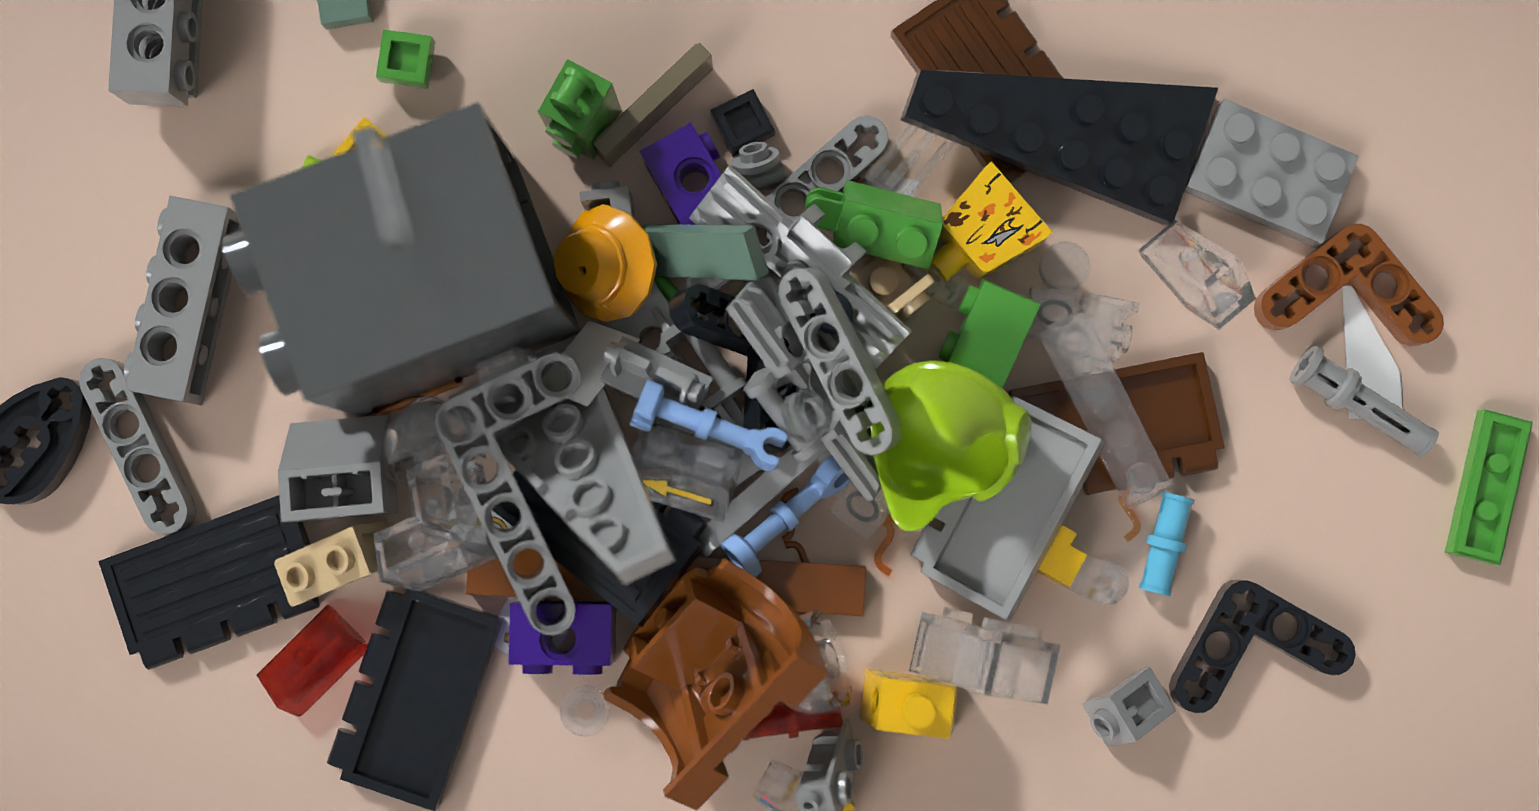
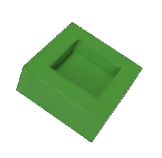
[376,29,435,89]

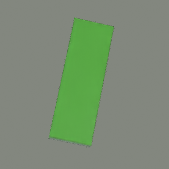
[1445,409,1533,565]

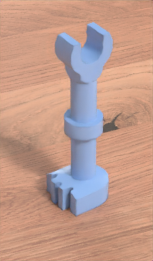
[630,379,788,471]
[720,455,850,577]

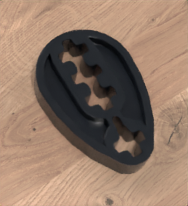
[0,377,92,505]

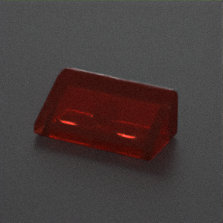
[256,604,368,717]

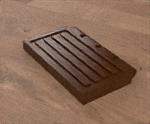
[890,0,1063,184]
[1008,352,1225,497]

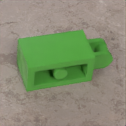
[538,59,622,160]
[804,180,943,270]
[938,278,1040,389]

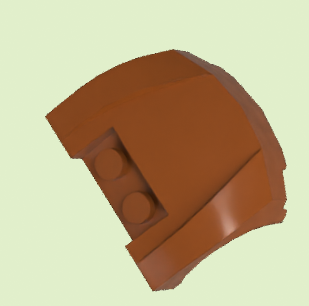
[603,559,829,811]

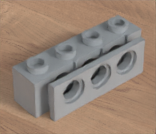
[108,0,202,106]

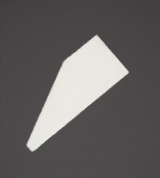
[1342,286,1402,419]

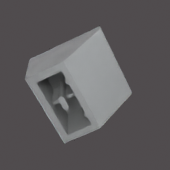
[278,414,398,522]

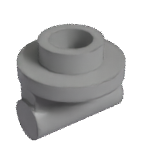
[732,142,786,190]

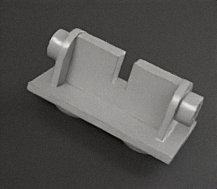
[599,336,714,410]
[795,718,863,811]

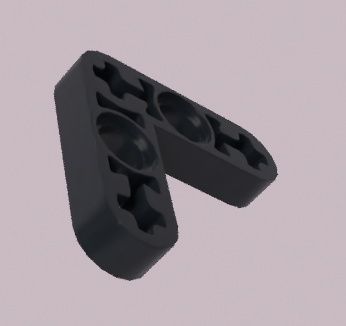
[669,284,796,455]
[1169,580,1356,713]

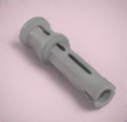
[1290,346,1439,457]

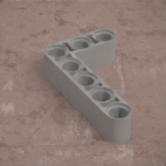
[435,353,581,635]

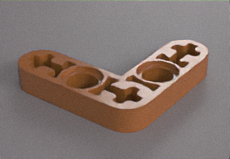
[1254,224,1444,346]

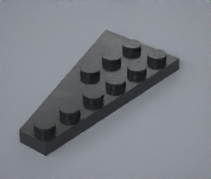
[900,70,1218,226]

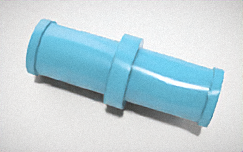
[1138,492,1195,596]

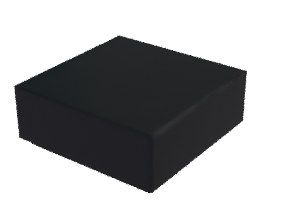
[710,89,775,157]

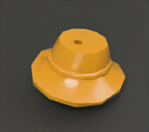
[554,204,657,322]

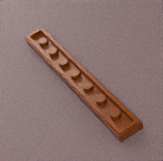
[466,544,866,616]

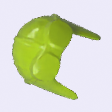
[871,361,1031,532]

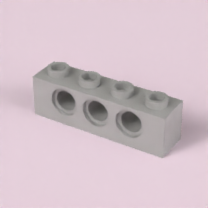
[124,196,242,406]

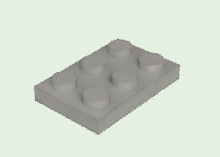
[1184,99,1359,247]

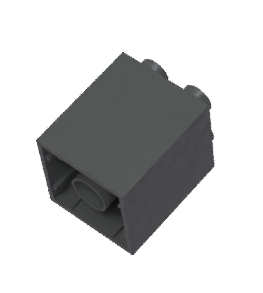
[223,102,581,416]

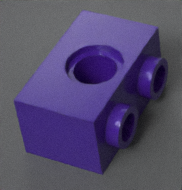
[640,122,721,225]
[508,601,616,675]

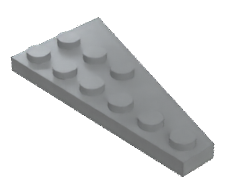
[449,333,675,585]

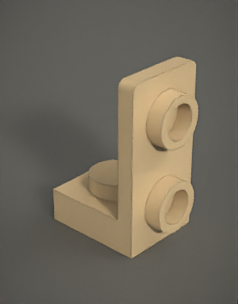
[852,257,935,322]
[274,519,403,606]

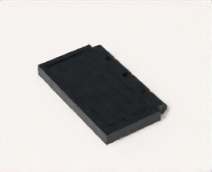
[492,470,707,627]
[98,495,320,670]
[327,587,504,811]

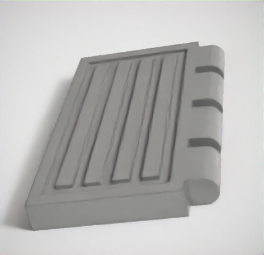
[910,396,1106,621]

